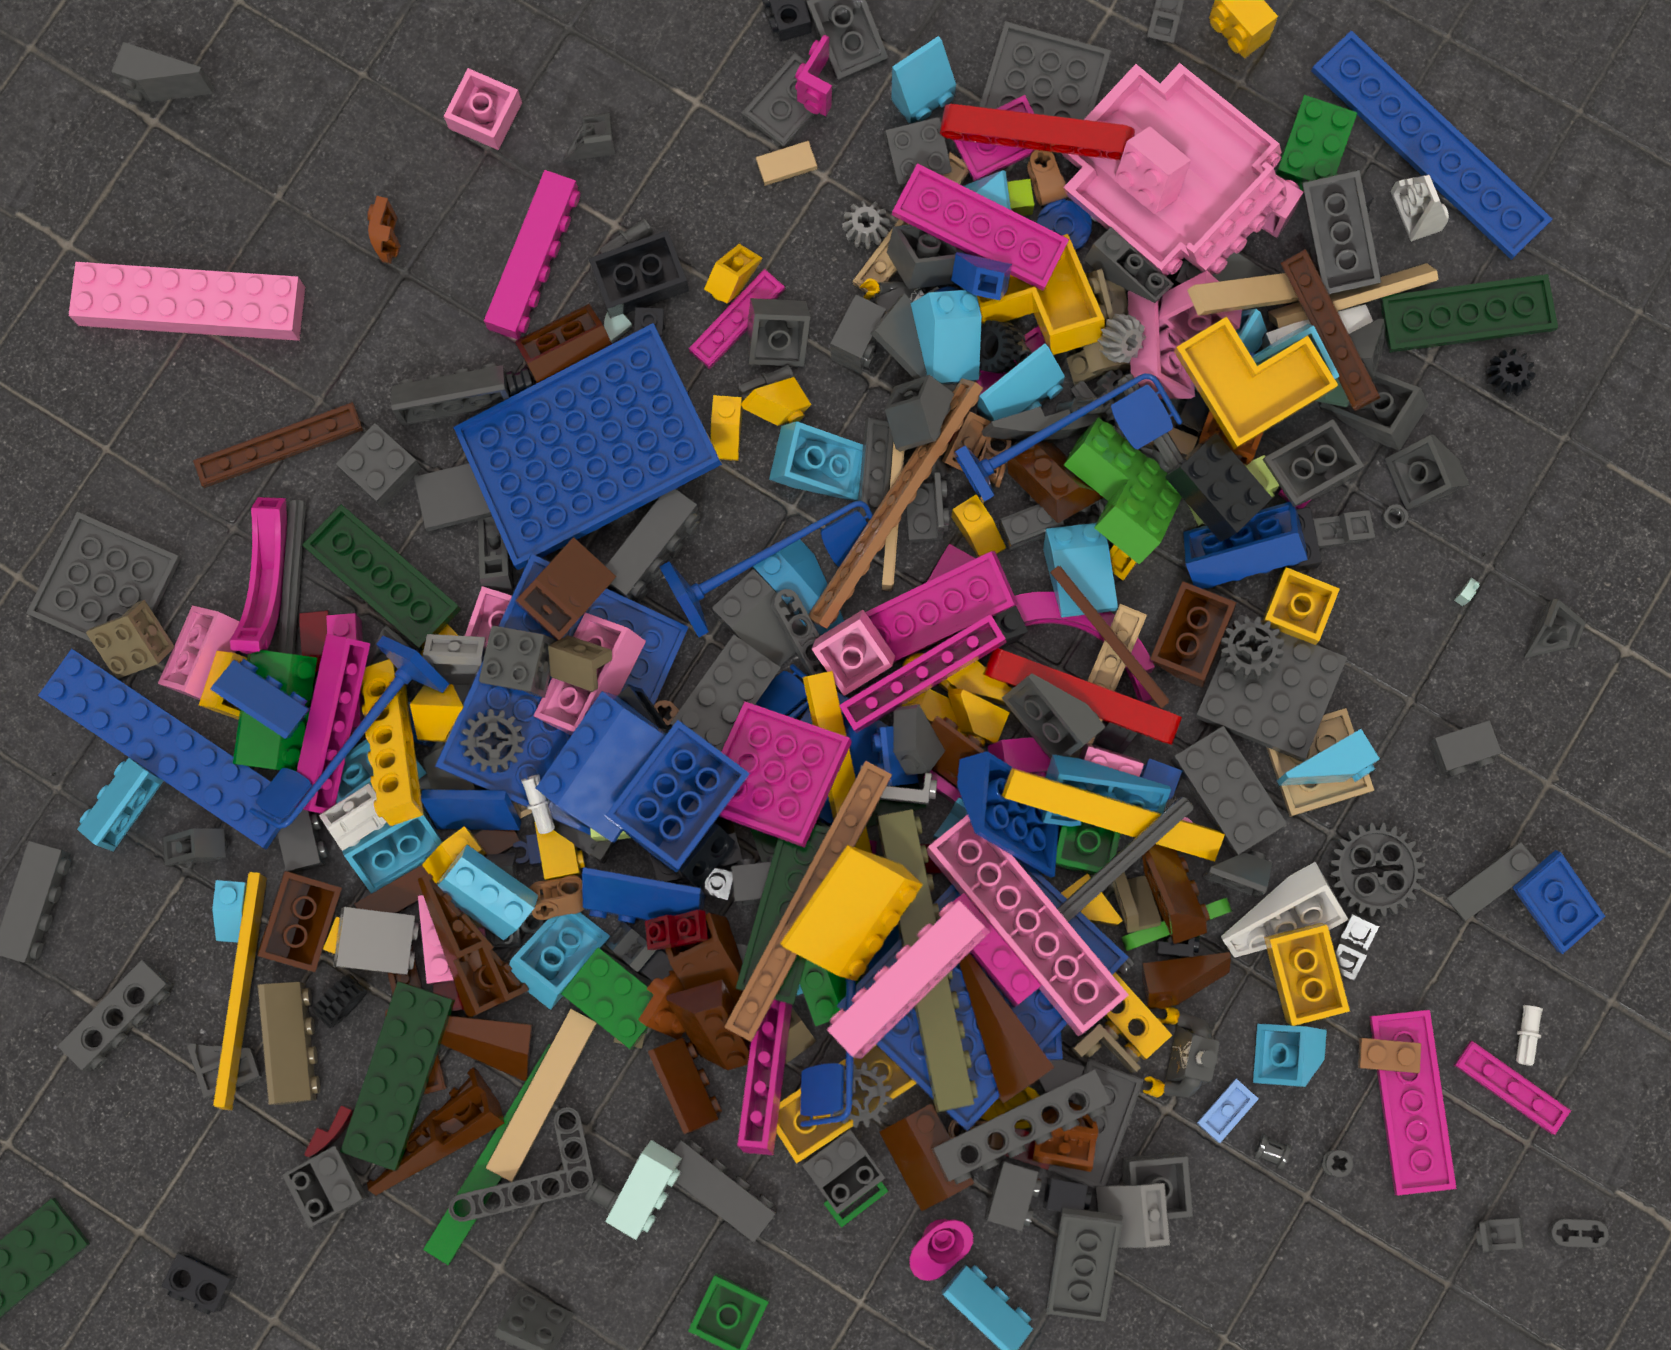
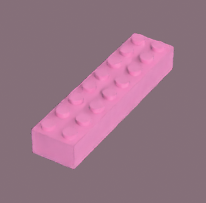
[69,262,305,341]
[927,815,1128,1036]

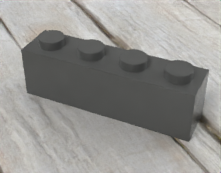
[0,841,71,965]
[672,1139,776,1243]

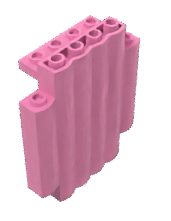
[1062,63,1287,276]

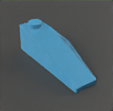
[752,539,844,636]
[1042,755,1171,827]

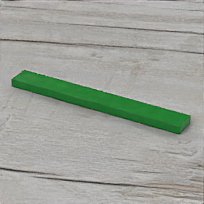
[423,1044,551,1265]

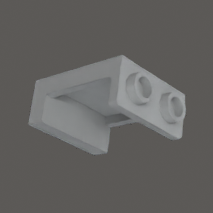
[423,634,486,704]
[860,765,937,805]
[333,907,419,975]
[1096,1183,1170,1248]

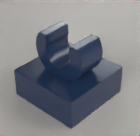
[513,834,542,867]

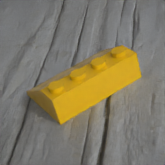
[780,845,923,981]

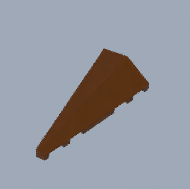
[417,873,529,1018]
[959,953,1055,1104]
[385,1009,533,1081]
[367,1067,505,1196]

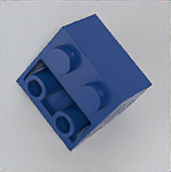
[871,726,918,786]

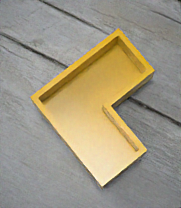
[964,234,1105,355]
[1174,317,1338,450]

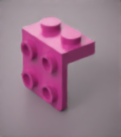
[795,35,832,116]

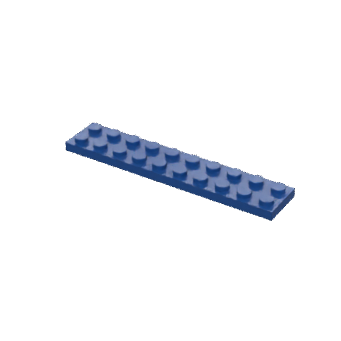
[1311,30,1552,260]
[38,649,296,850]

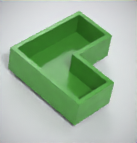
[1064,417,1182,564]

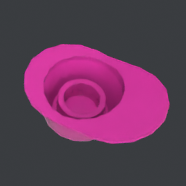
[909,1219,973,1281]

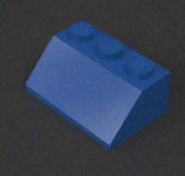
[210,658,310,739]

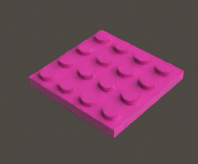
[719,702,852,848]

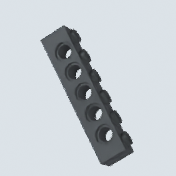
[932,1069,1111,1185]

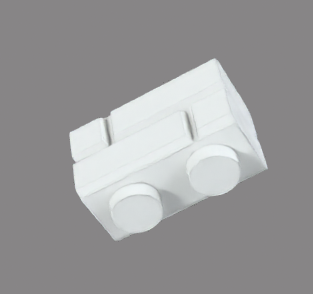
[319,783,386,851]

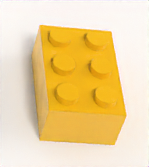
[1264,923,1350,1026]

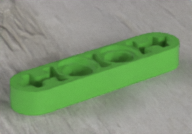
[1121,898,1232,951]

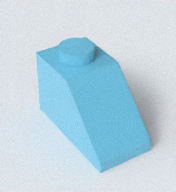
[212,880,247,943]

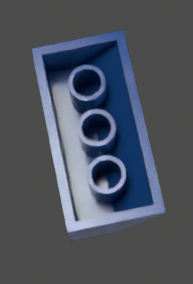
[1183,502,1308,589]

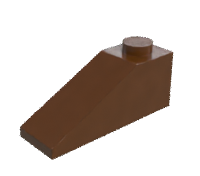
[1142,952,1231,1009]

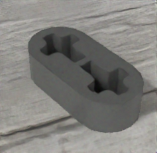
[1548,1219,1609,1248]

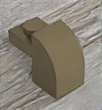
[1066,342,1131,384]

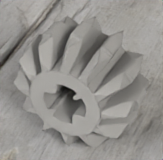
[842,200,890,249]
[1097,314,1146,363]

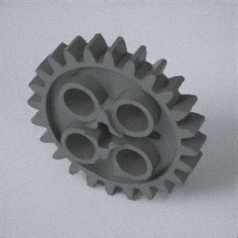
[1329,822,1425,918]

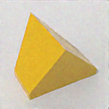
[410,684,464,742]

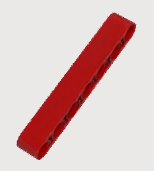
[940,104,1135,160]
[983,648,1182,745]

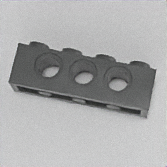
[57,960,174,1071]

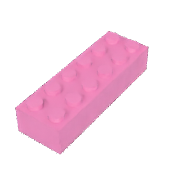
[828,901,990,1059]

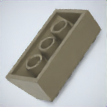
[258,982,320,1105]

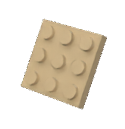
[1266,708,1374,817]

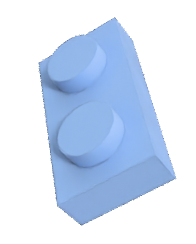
[1196,1079,1259,1143]

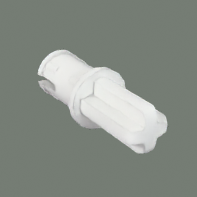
[521,775,555,834]
[1516,1005,1543,1066]

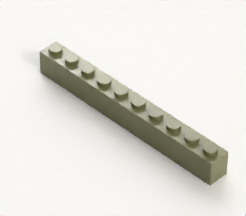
[876,809,978,1113]

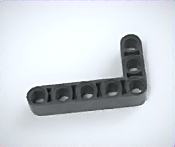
[449,1107,593,1222]

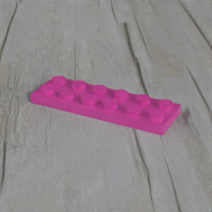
[892,163,1069,291]
[865,551,1018,663]
[1369,1010,1456,1195]

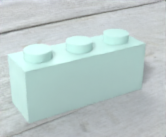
[605,1140,682,1240]

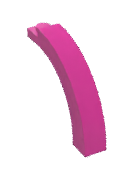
[230,497,287,654]
[1015,592,1155,704]

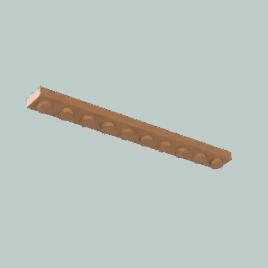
[809,378,983,629]
[725,761,892,1042]

